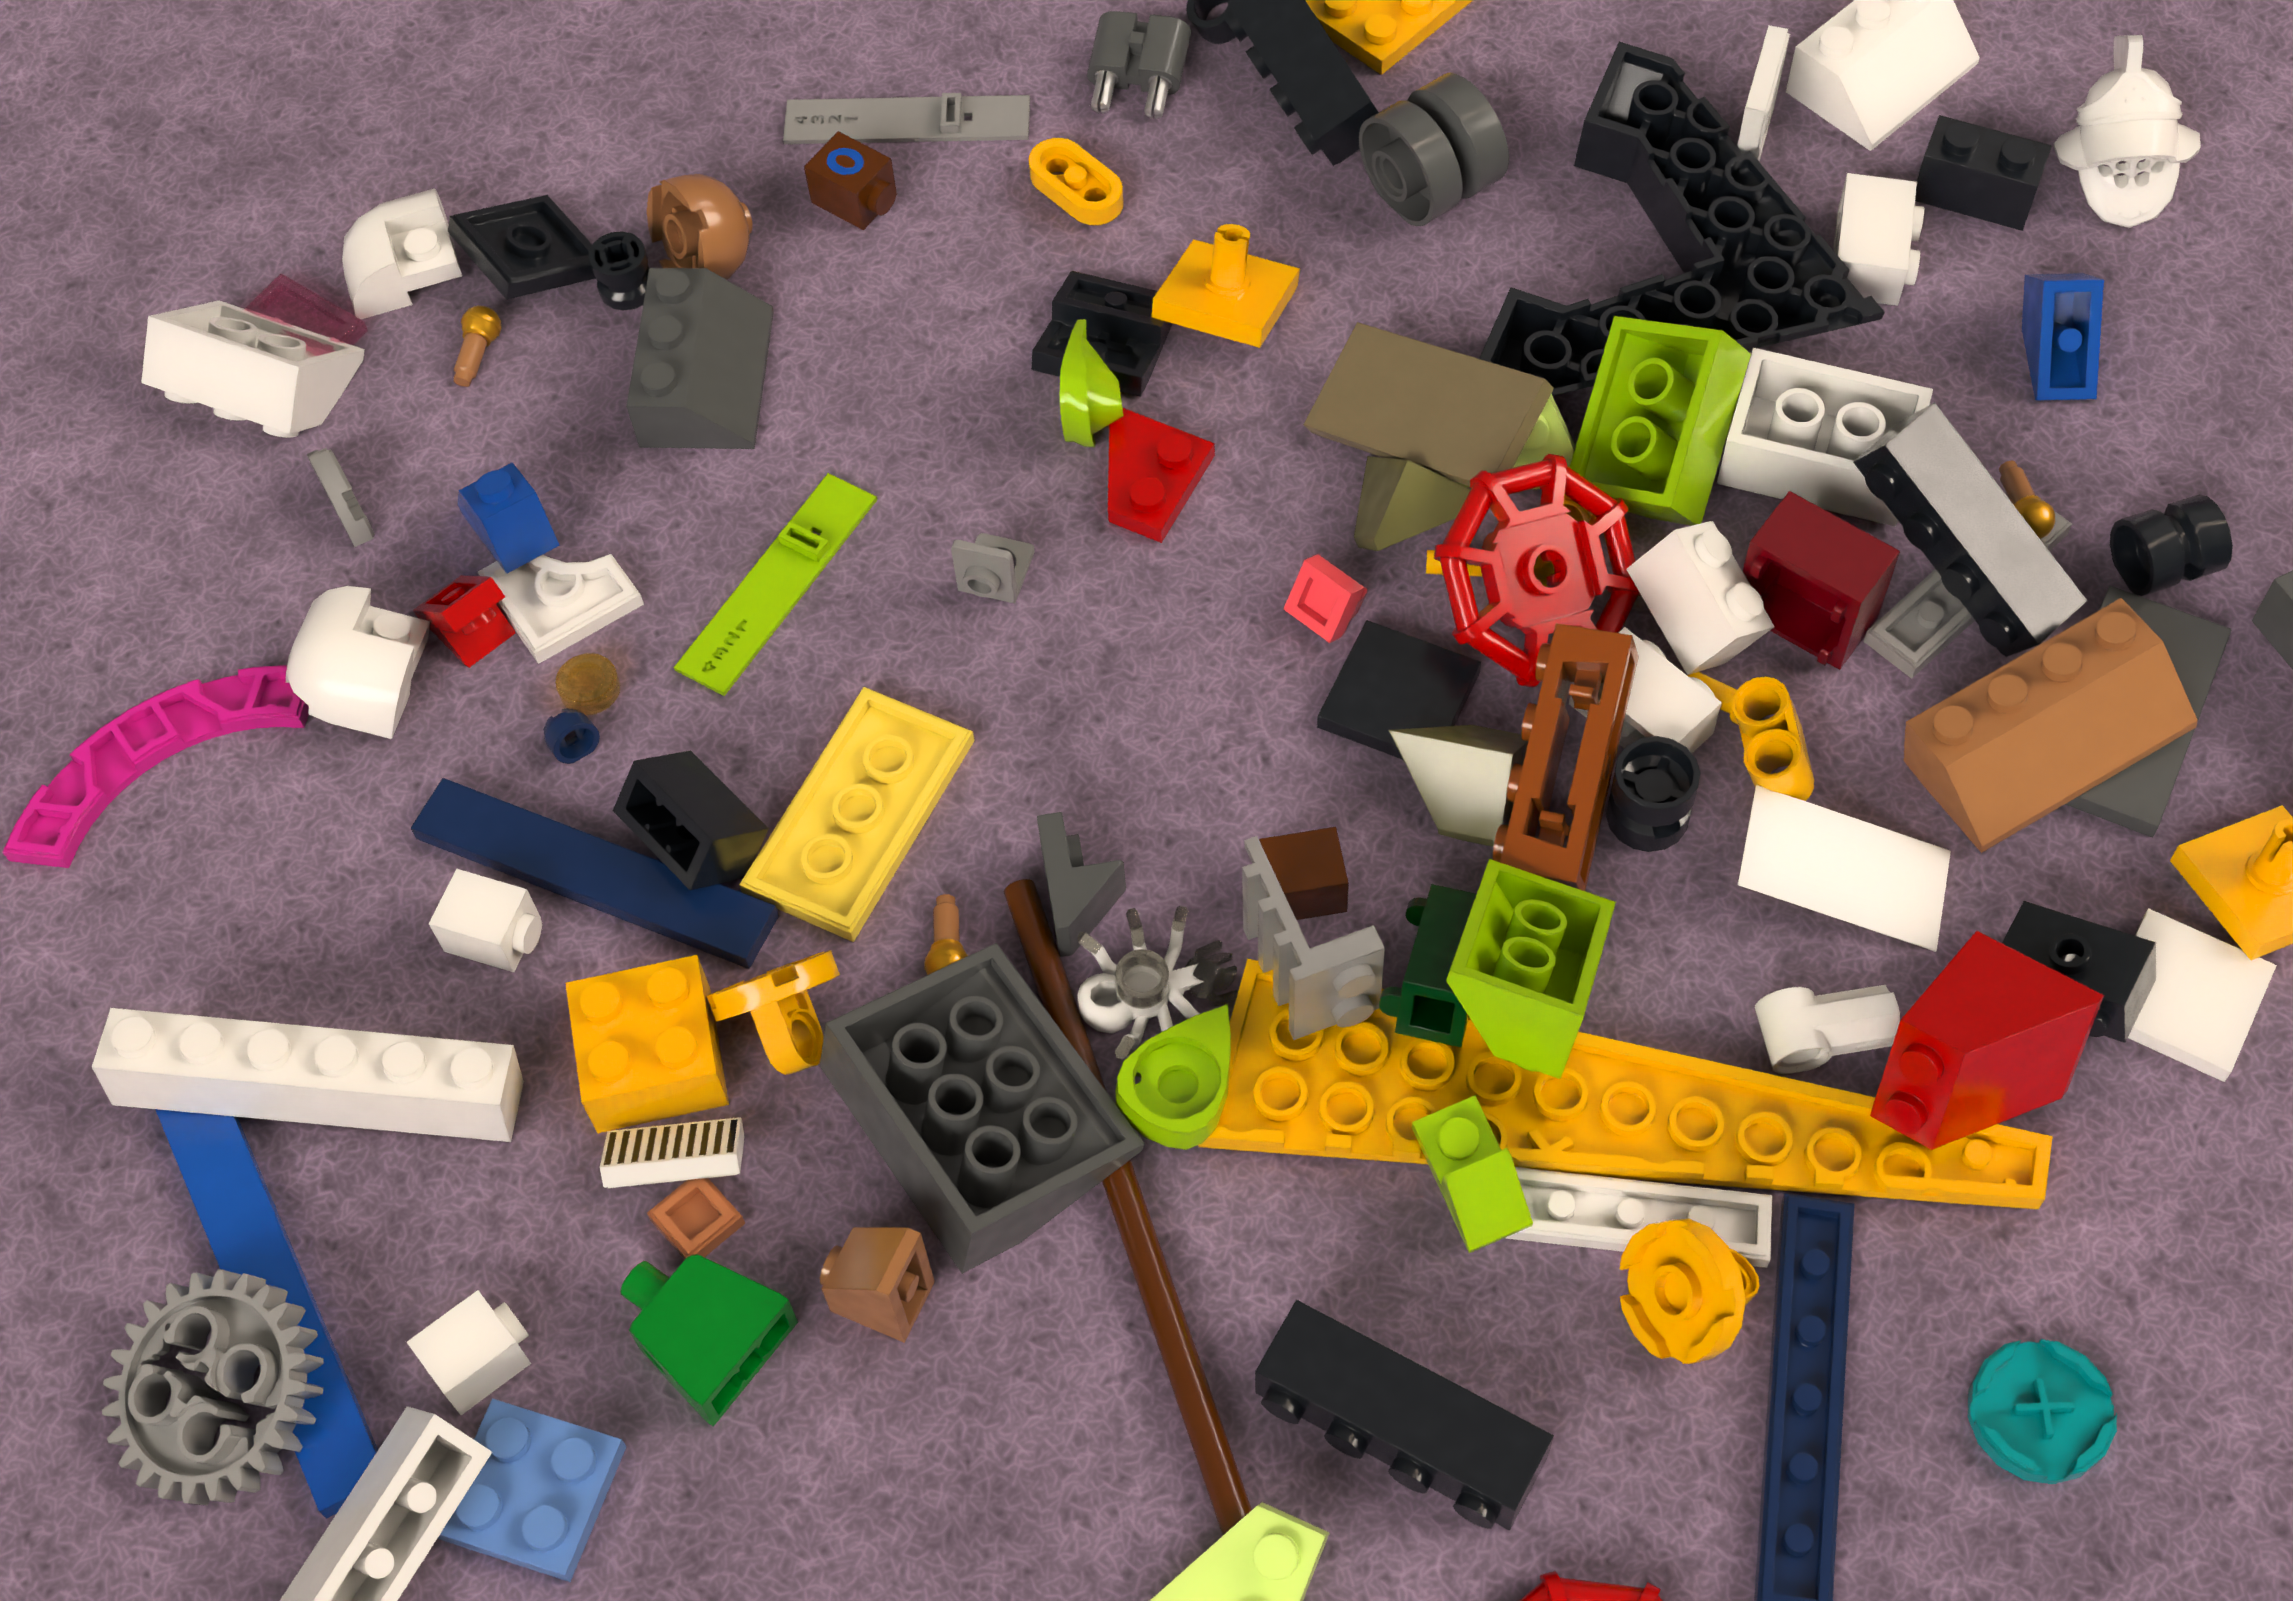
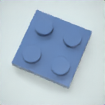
[438,1398,627,1582]

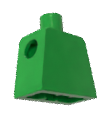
[621,1254,798,1427]

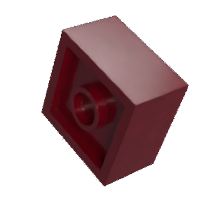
[1742,491,1900,670]

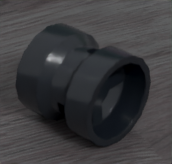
[589,231,649,311]

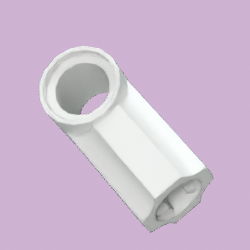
[1755,985,1900,1074]

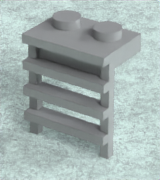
[1242,836,1385,1040]

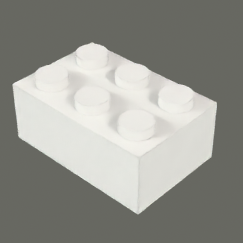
[1717,348,1933,527]

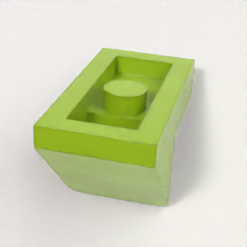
[1411,1095,1533,1253]

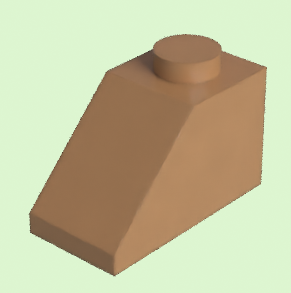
[820,1227,935,1343]

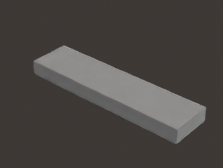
[1863,511,2072,679]

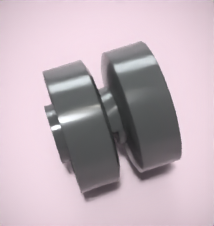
[1359,73,1509,226]

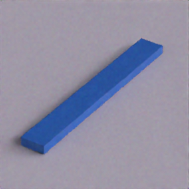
[155,1109,378,1519]

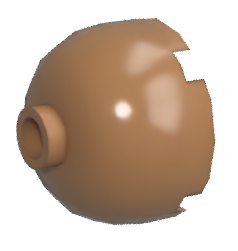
[646,174,753,280]

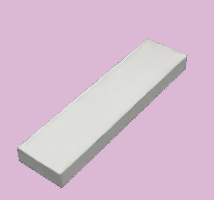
[1506,1167,1772,1268]

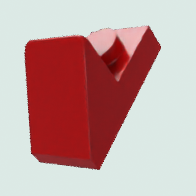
[413,575,516,668]

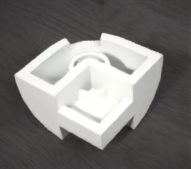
[342,188,462,320]
[286,586,430,739]

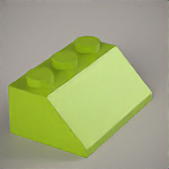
[1570,316,1751,526]
[1446,859,1616,1079]

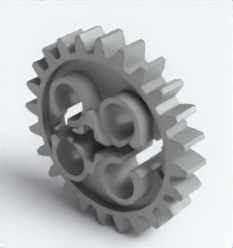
[102,1269,324,1506]

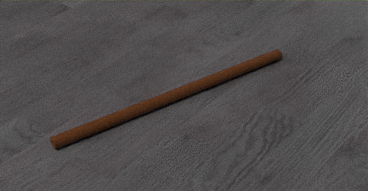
[1004,879,1252,1536]

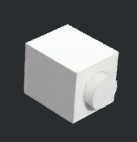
[429,869,542,972]
[407,1290,531,1415]

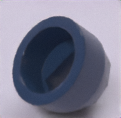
[543,708,600,764]

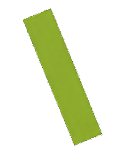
[674,473,877,696]

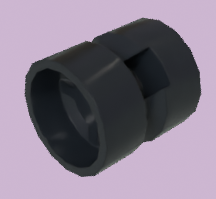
[2110,494,2233,596]
[1606,736,1700,852]

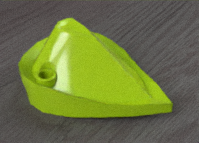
[1059,319,1124,447]
[1115,1004,1231,1150]

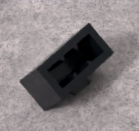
[1915,115,2052,231]
[613,750,769,890]
[2002,901,2156,1043]

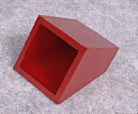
[1870,931,2104,1150]

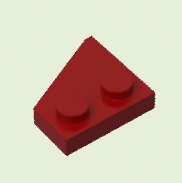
[1108,408,1215,543]

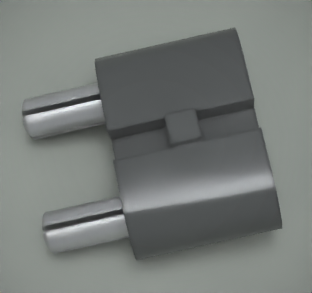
[1087,11,1192,119]

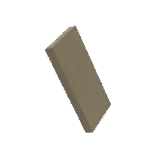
[1303,322,1554,487]

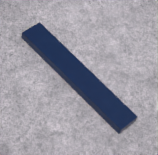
[411,778,779,969]
[1754,1193,1855,1601]

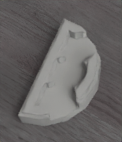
[307,448,375,547]

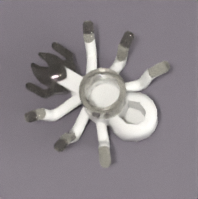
[1077,906,1238,1060]

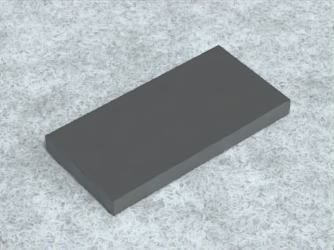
[2065,586,2232,838]

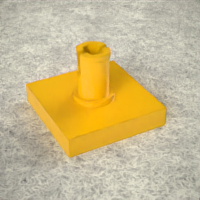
[1151,224,1300,348]
[2170,805,2293,960]

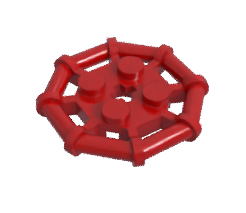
[1434,454,1641,688]

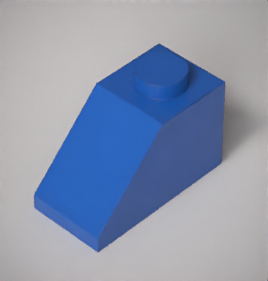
[2022,273,2104,400]
[458,462,560,574]

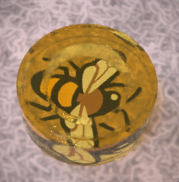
[555,653,620,715]

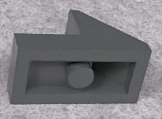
[1037,812,1126,957]

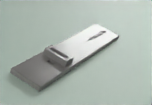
[783,93,1030,144]

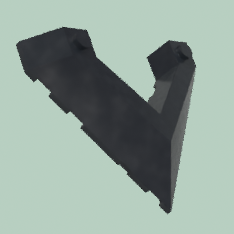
[1479,41,1884,396]

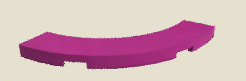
[2,665,309,868]

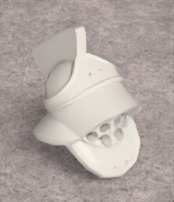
[2054,35,2201,228]

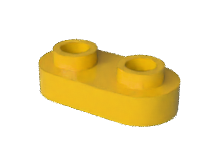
[1029,138,1124,225]

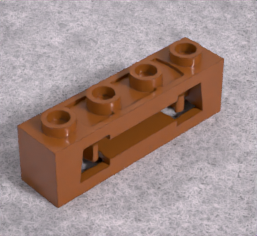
[1493,623,1639,891]

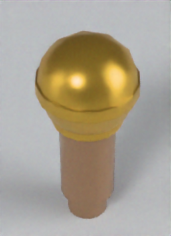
[453,306,501,387]
[1999,461,2055,539]
[924,894,968,975]

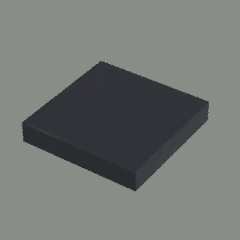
[448,195,596,300]
[1317,620,1481,760]

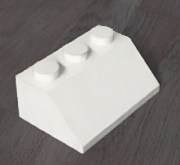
[1786,0,1980,151]
[141,301,365,438]

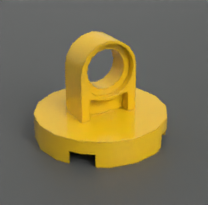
[707,950,840,1075]
[1619,1219,1760,1364]

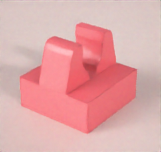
[1283,554,1367,643]

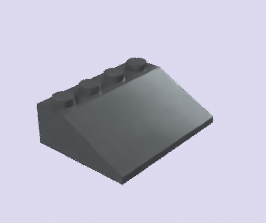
[820,943,1145,1274]

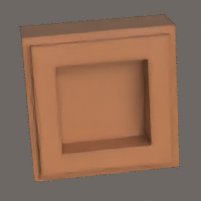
[647,1178,745,1259]

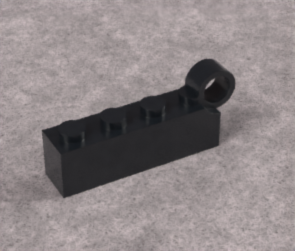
[1186,0,1379,166]

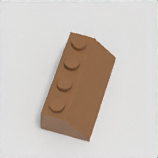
[1903,598,2198,853]

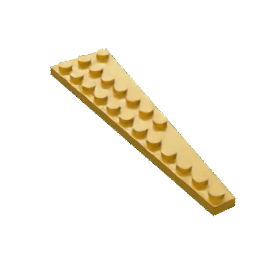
[1199,959,2053,1210]

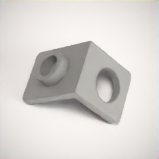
[951,533,1035,604]

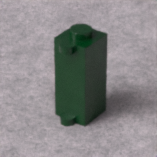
[1379,884,1477,1047]

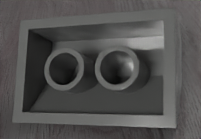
[626,268,774,449]

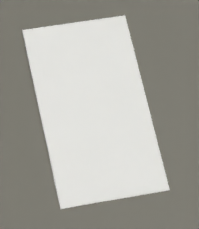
[1738,785,1951,952]

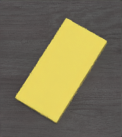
[739,687,974,942]

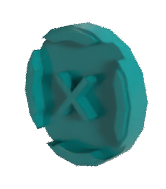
[1968,1339,2117,1484]

